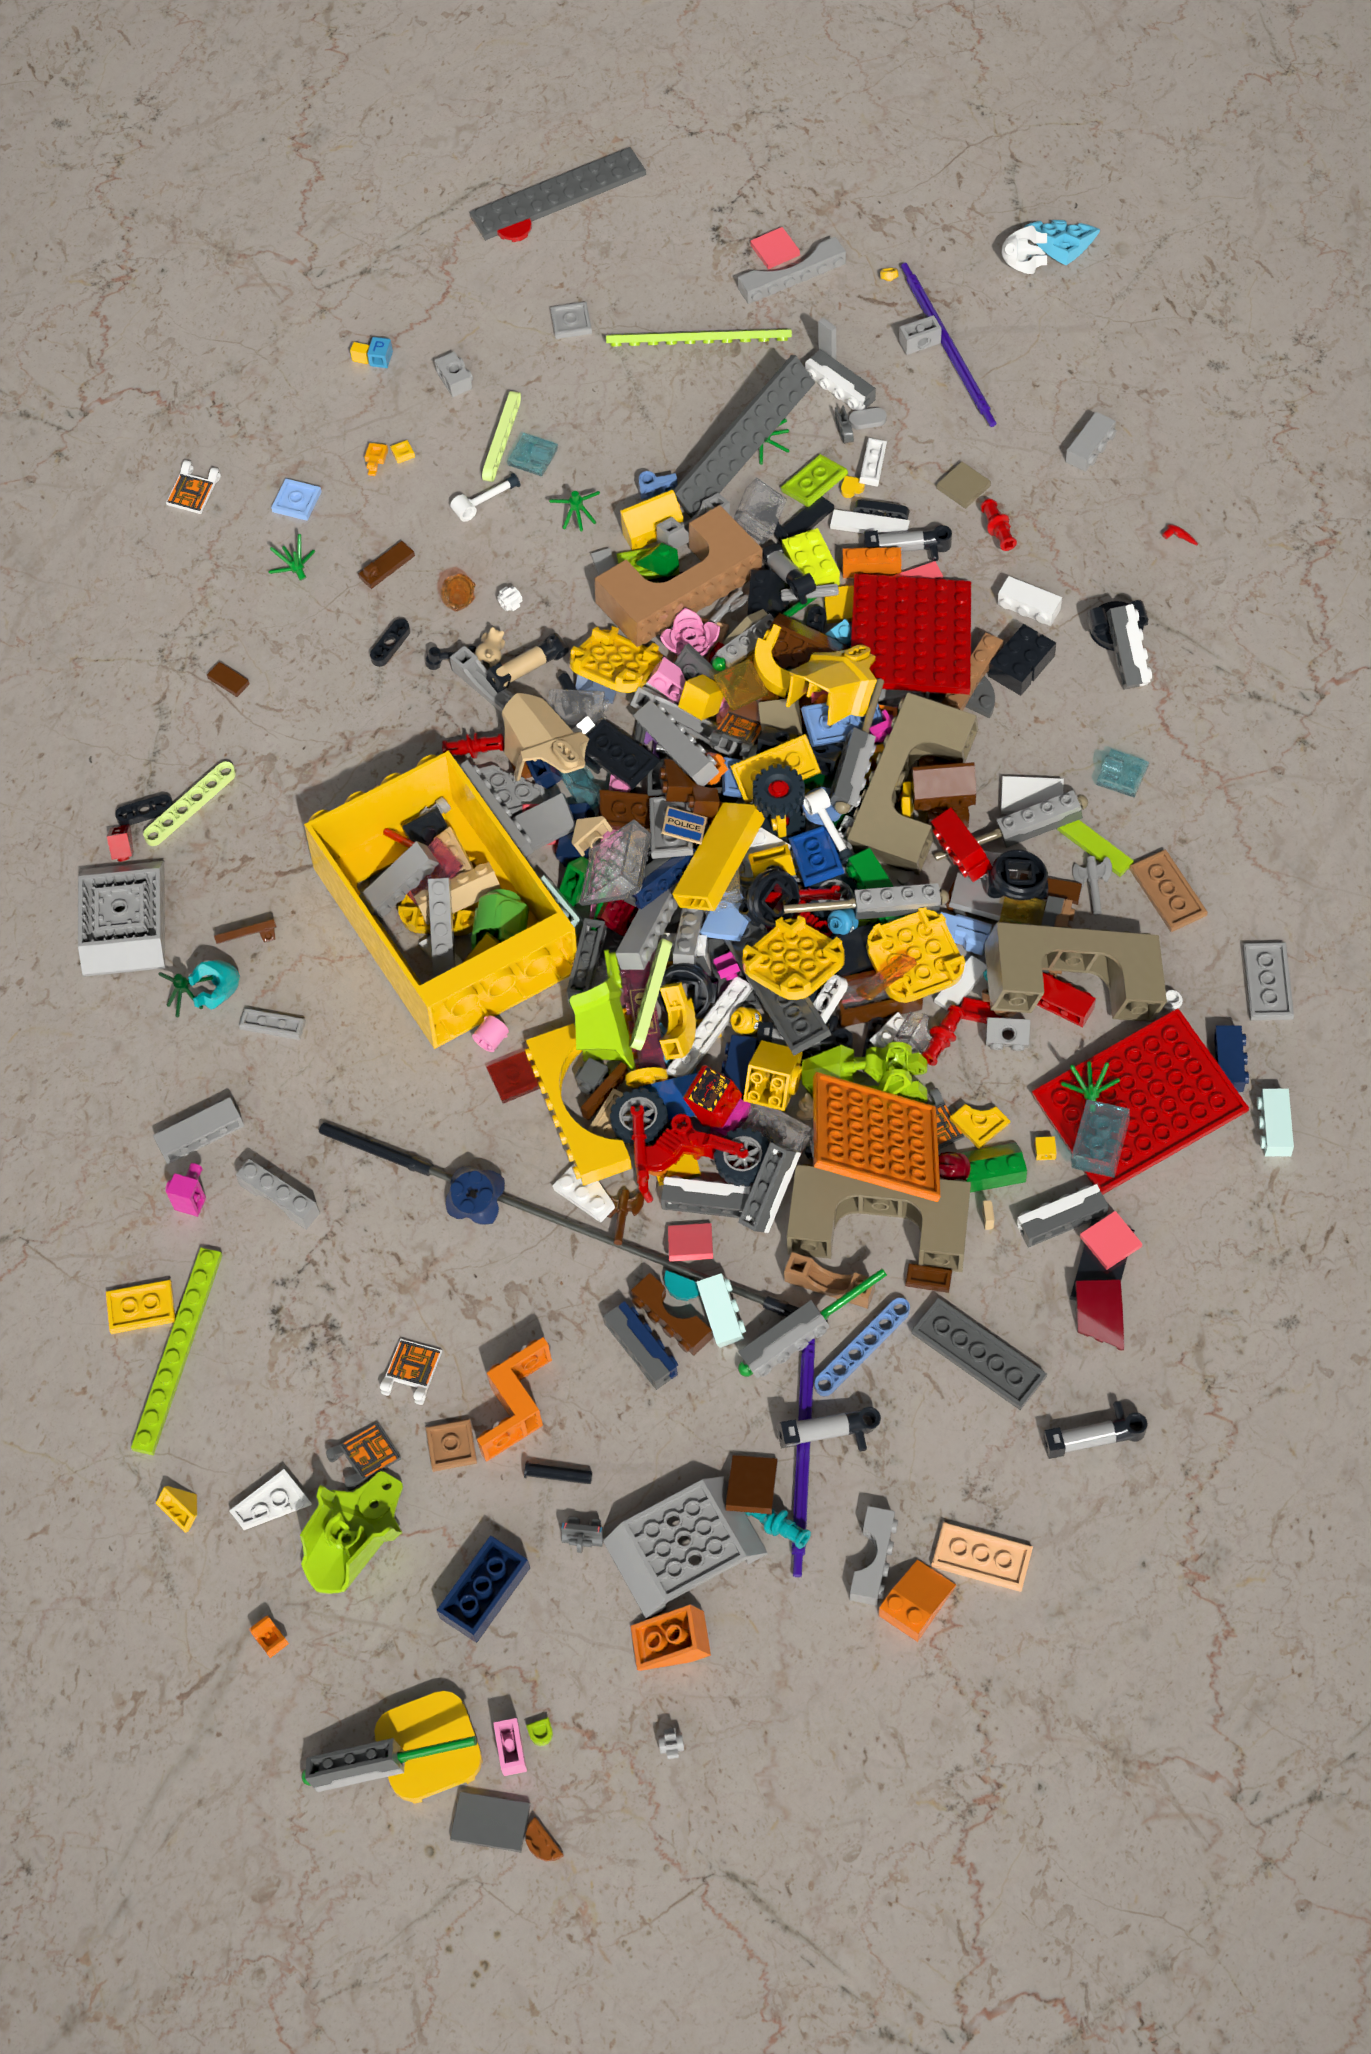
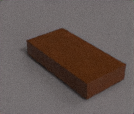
[207,662,250,697]
[905,1263,952,1293]

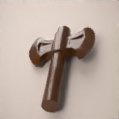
[607,1189,644,1245]

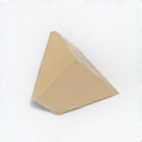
[572,816,613,857]

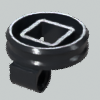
[1087,600,1149,651]
[986,850,1049,901]
[739,865,800,927]
[657,963,719,1018]

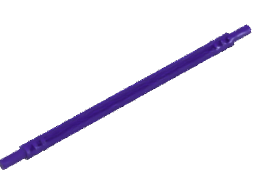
[901,263,997,427]
[792,1339,815,1578]

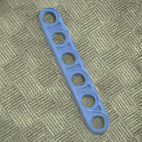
[814,1298,910,1396]

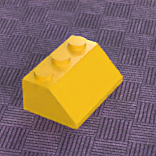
[620,490,684,551]

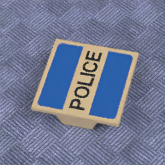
[661,806,707,844]

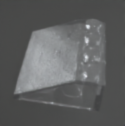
[579,820,651,906]

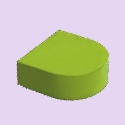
[526,1717,553,1746]

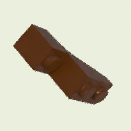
[659,759,719,817]

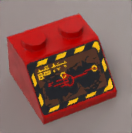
[683,1066,742,1128]

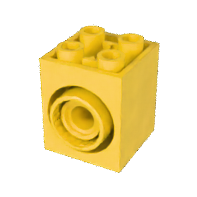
[743,1040,802,1111]

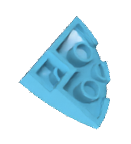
[1024,220,1100,265]

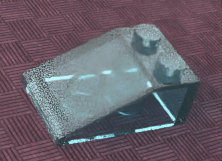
[557,768,602,809]

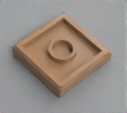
[426,1419,477,1472]

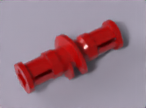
[980,499,1017,551]
[442,733,505,759]
[921,1005,965,1066]

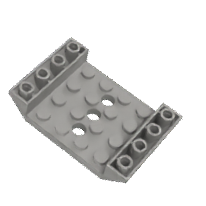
[603,1476,768,1620]

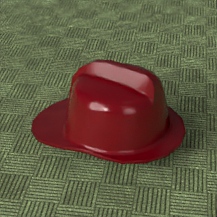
[938,1152,970,1181]

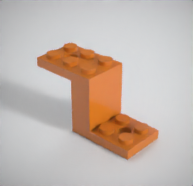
[477,1337,552,1462]

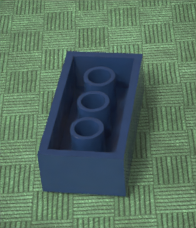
[436,1535,530,1643]

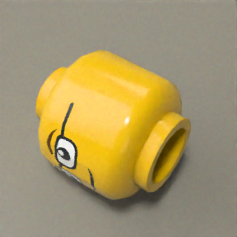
[731,1007,762,1035]

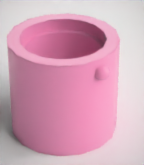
[472,1016,509,1052]

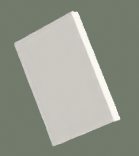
[1001,776,1064,815]

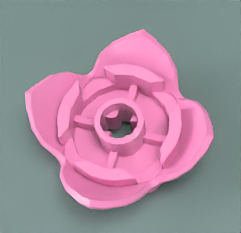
[660,608,720,657]

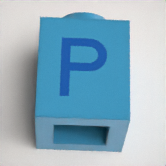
[367,337,393,368]

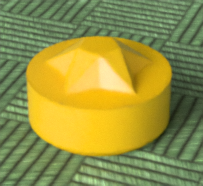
[880,268,899,281]

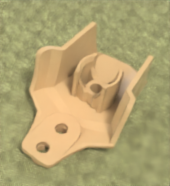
[502,693,589,781]

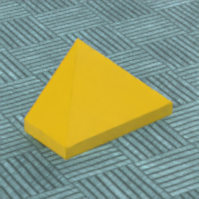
[156,1486,197,1533]

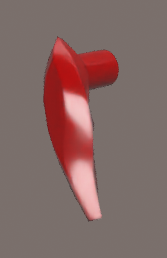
[1162,524,1198,546]

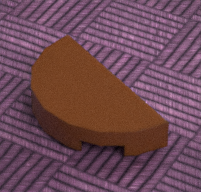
[526,1817,564,1861]

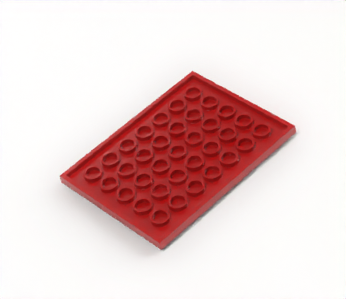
[851,574,971,695]
[1032,1008,1249,1195]

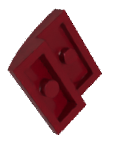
[596,884,639,936]

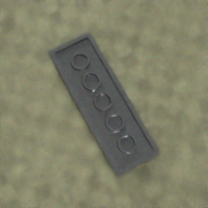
[912,1298,1047,1410]

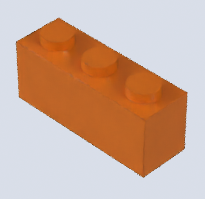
[843,547,902,578]

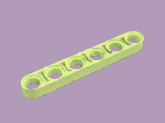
[482,391,521,482]
[143,761,236,846]
[630,938,672,1051]

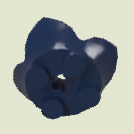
[446,1166,505,1225]

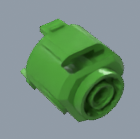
[471,889,529,950]

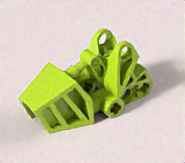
[801,1042,928,1103]

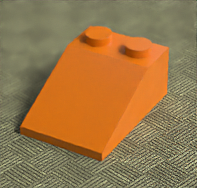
[879,1559,956,1642]
[631,1605,711,1671]

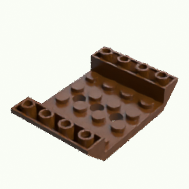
[728,613,851,735]

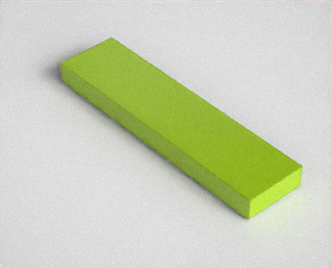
[1057,820,1134,877]

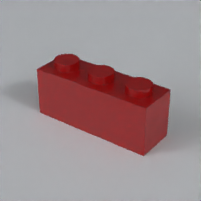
[1037,972,1096,1028]

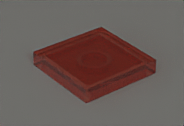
[486,1051,540,1104]

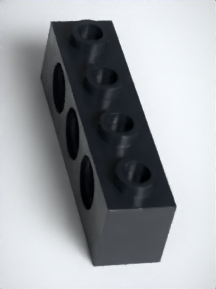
[756,726,843,778]

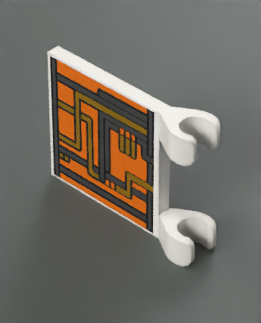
[166,460,221,514]
[380,1339,442,1405]

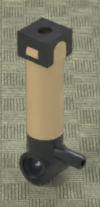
[486,633,569,693]

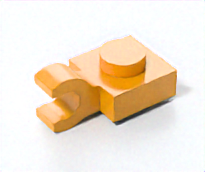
[365,443,388,476]

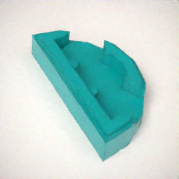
[664,1270,701,1301]

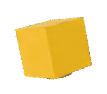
[678,674,726,721]

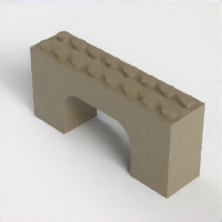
[846,692,979,875]
[984,922,1167,1022]
[787,1164,971,1272]

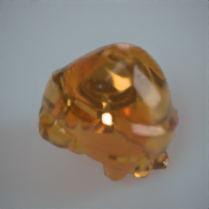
[441,573,476,612]

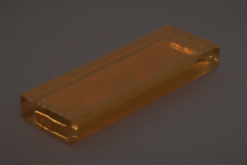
[855,953,917,1001]

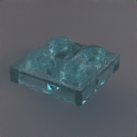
[508,433,558,476]
[1096,749,1149,798]

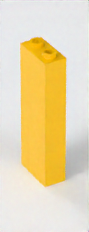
[672,802,765,911]

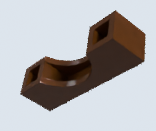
[631,1273,713,1356]

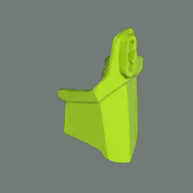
[570,949,636,1071]
[300,1471,403,1594]

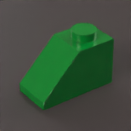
[636,543,679,578]
[559,856,598,907]

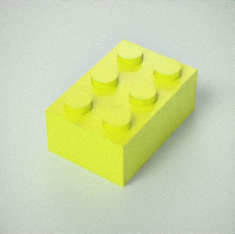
[782,528,840,586]

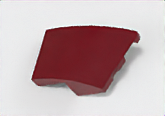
[1075,1280,1124,1351]

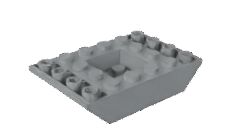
[78,861,165,977]

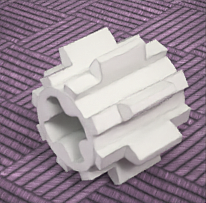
[497,586,523,611]

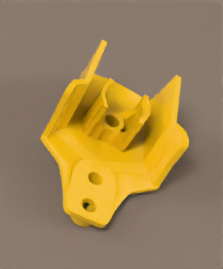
[786,645,877,726]

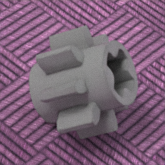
[659,1728,684,1759]

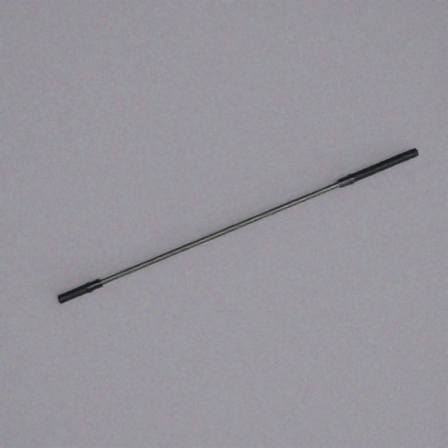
[319,1122,828,1323]

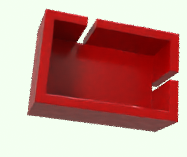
[931,808,992,882]

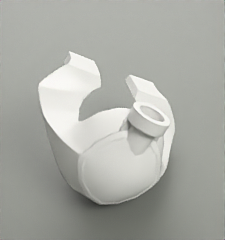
[1002,226,1047,274]

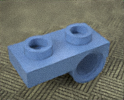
[639,471,678,499]

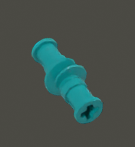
[744,1508,811,1549]

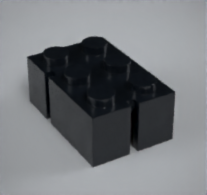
[988,624,1056,696]

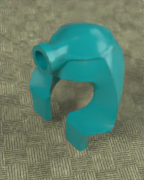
[188,960,240,1010]

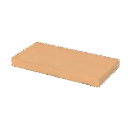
[931,1522,1033,1592]

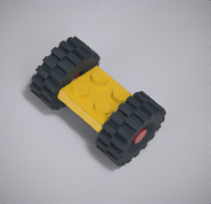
[753,764,805,845]

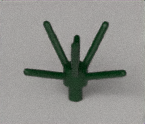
[158,972,214,1018]

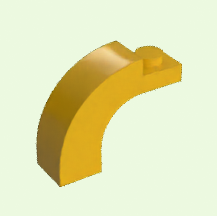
[753,624,791,698]
[659,982,696,1060]

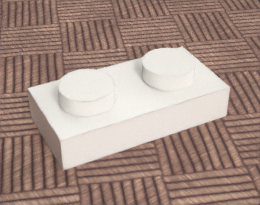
[870,1012,912,1048]

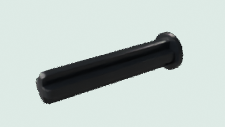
[524,1460,593,1484]

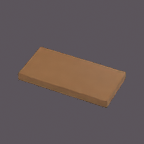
[1129,849,1208,932]

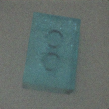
[1071,1100,1130,1177]

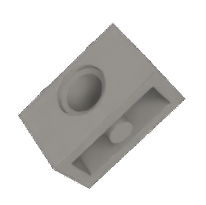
[899,315,941,355]
[434,352,473,398]
[986,1018,1030,1051]

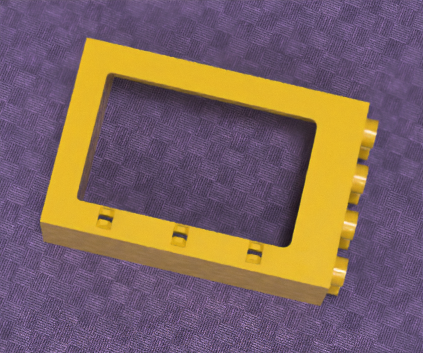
[304,751,577,1049]

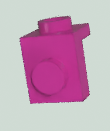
[869,709,894,744]
[713,952,740,981]

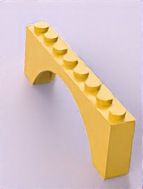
[524,1023,632,1186]

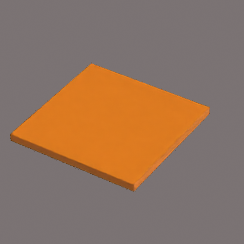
[813,1072,941,1202]

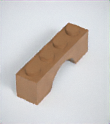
[784,1252,875,1309]

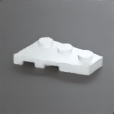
[229,1469,312,1530]

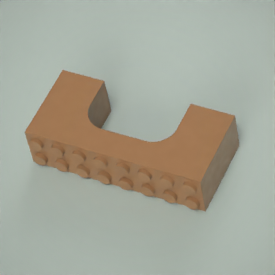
[595,505,762,647]

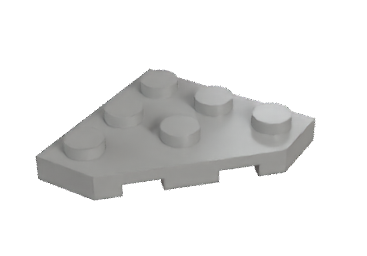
[479,765,547,817]

